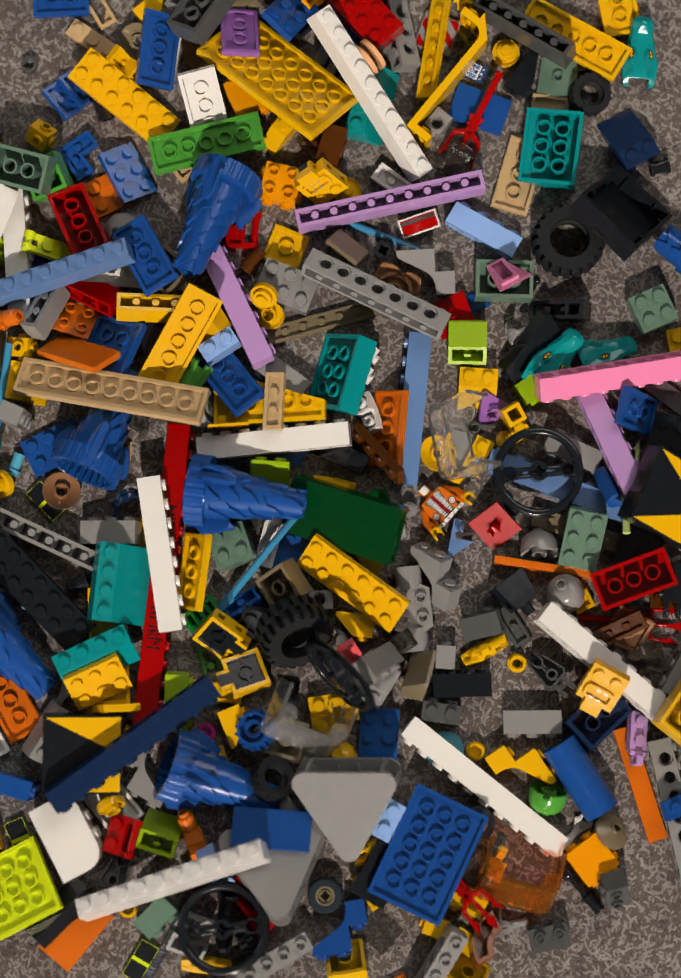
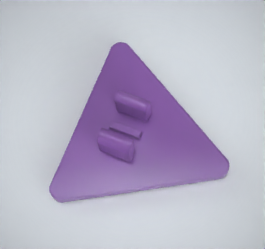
[478,391,509,430]

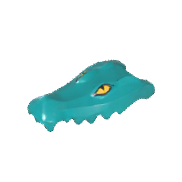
[621,16,658,89]
[520,328,584,380]
[576,336,638,366]

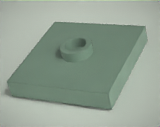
[536,57,579,98]

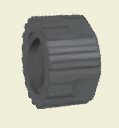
[20,56,38,74]

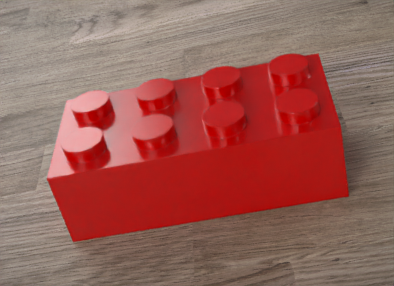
[325,0,404,52]
[47,182,109,255]
[589,547,678,611]

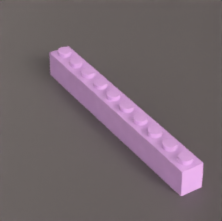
[294,169,486,234]

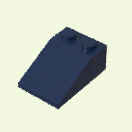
[597,108,661,172]
[562,697,633,751]

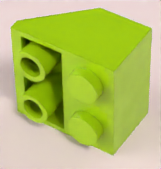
[448,320,487,365]
[250,456,290,487]
[135,807,182,859]

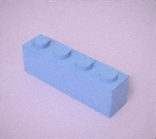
[445,201,523,260]

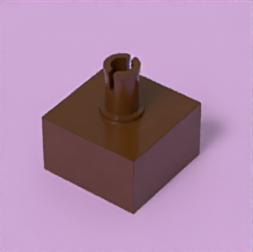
[301,124,348,170]

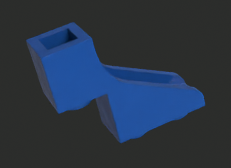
[312,899,368,961]

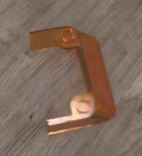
[474,836,567,915]

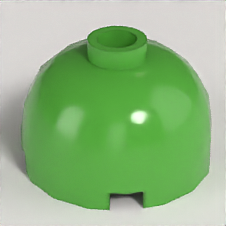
[528,782,568,817]

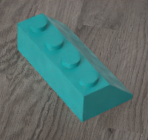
[346,67,400,147]
[51,624,141,688]

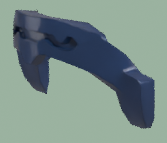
[111,488,139,520]

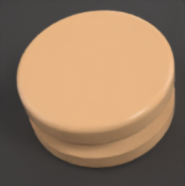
[355,39,386,76]

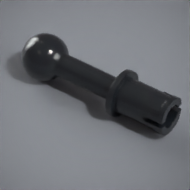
[560,865,605,915]

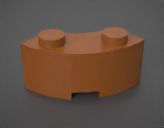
[469,911,502,969]

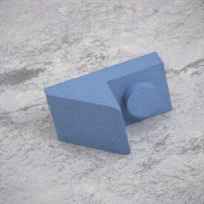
[446,518,473,557]

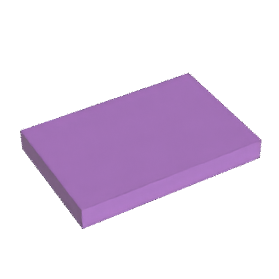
[220,9,260,57]

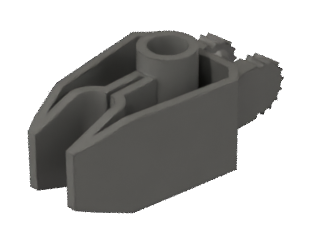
[526,652,577,699]
[99,855,132,891]

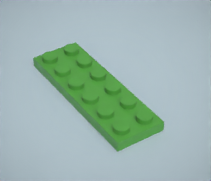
[147,111,267,176]

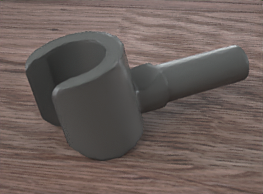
[468,419,496,433]

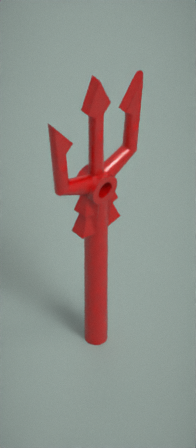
[437,70,503,171]
[578,608,681,646]
[455,877,505,937]

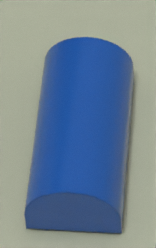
[594,466,623,508]
[224,585,264,621]

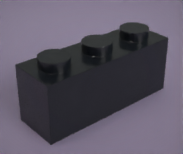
[432,669,492,698]

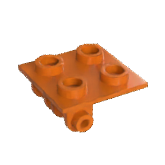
[52,300,100,341]

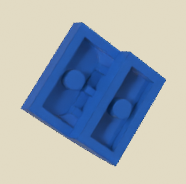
[41,69,91,122]

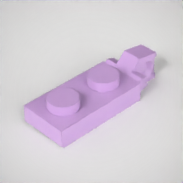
[626,711,648,766]

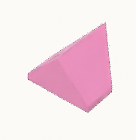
[486,257,533,292]

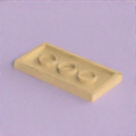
[490,135,535,217]

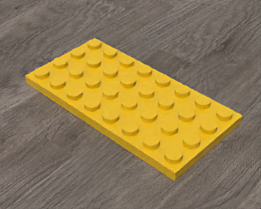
[196,19,358,141]

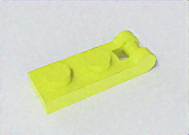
[21,230,71,261]

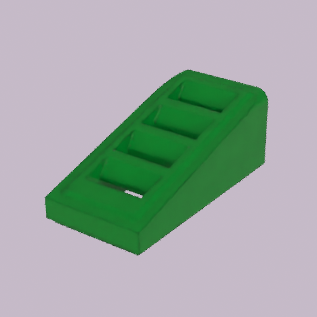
[185,594,219,633]

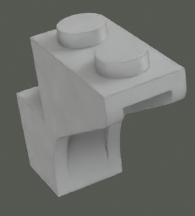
[396,245,456,295]
[410,542,462,612]
[126,751,164,809]

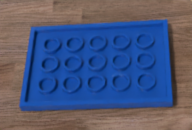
[367,783,489,927]

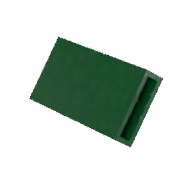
[282,474,409,566]

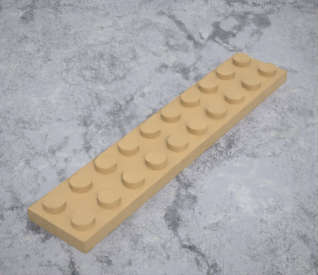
[12,357,210,426]

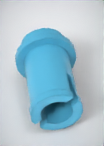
[6,452,25,478]

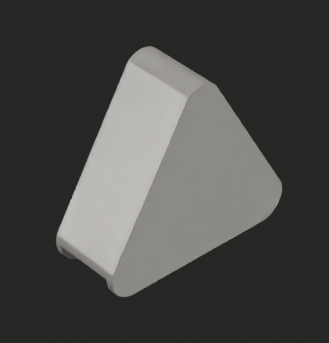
[292,757,402,862]
[219,819,325,926]

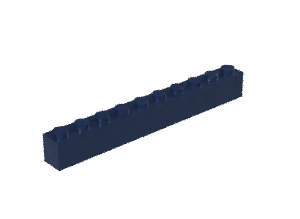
[43,674,221,814]

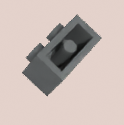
[459,606,505,642]
[420,697,462,726]
[598,868,630,909]
[526,917,571,954]

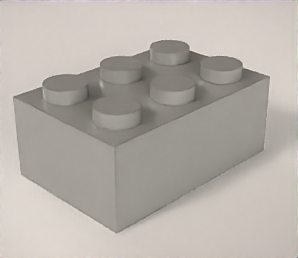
[257,257,320,316]

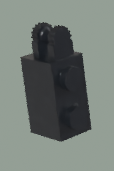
[657,563,681,618]

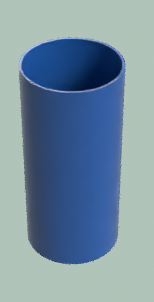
[543,733,618,822]

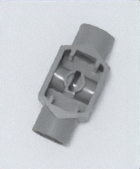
[393,565,434,653]

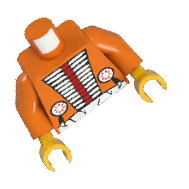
[417,485,477,541]

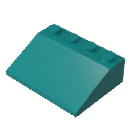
[518,107,585,192]
[309,333,377,416]
[86,541,150,626]

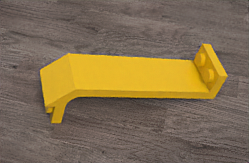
[406,6,488,150]

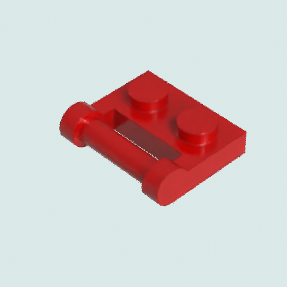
[225,212,262,250]
[102,813,144,860]

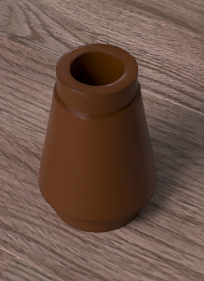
[240,246,266,275]

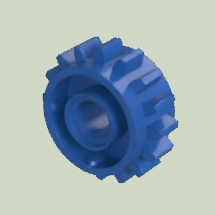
[235,708,278,752]

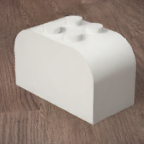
[28,800,104,883]

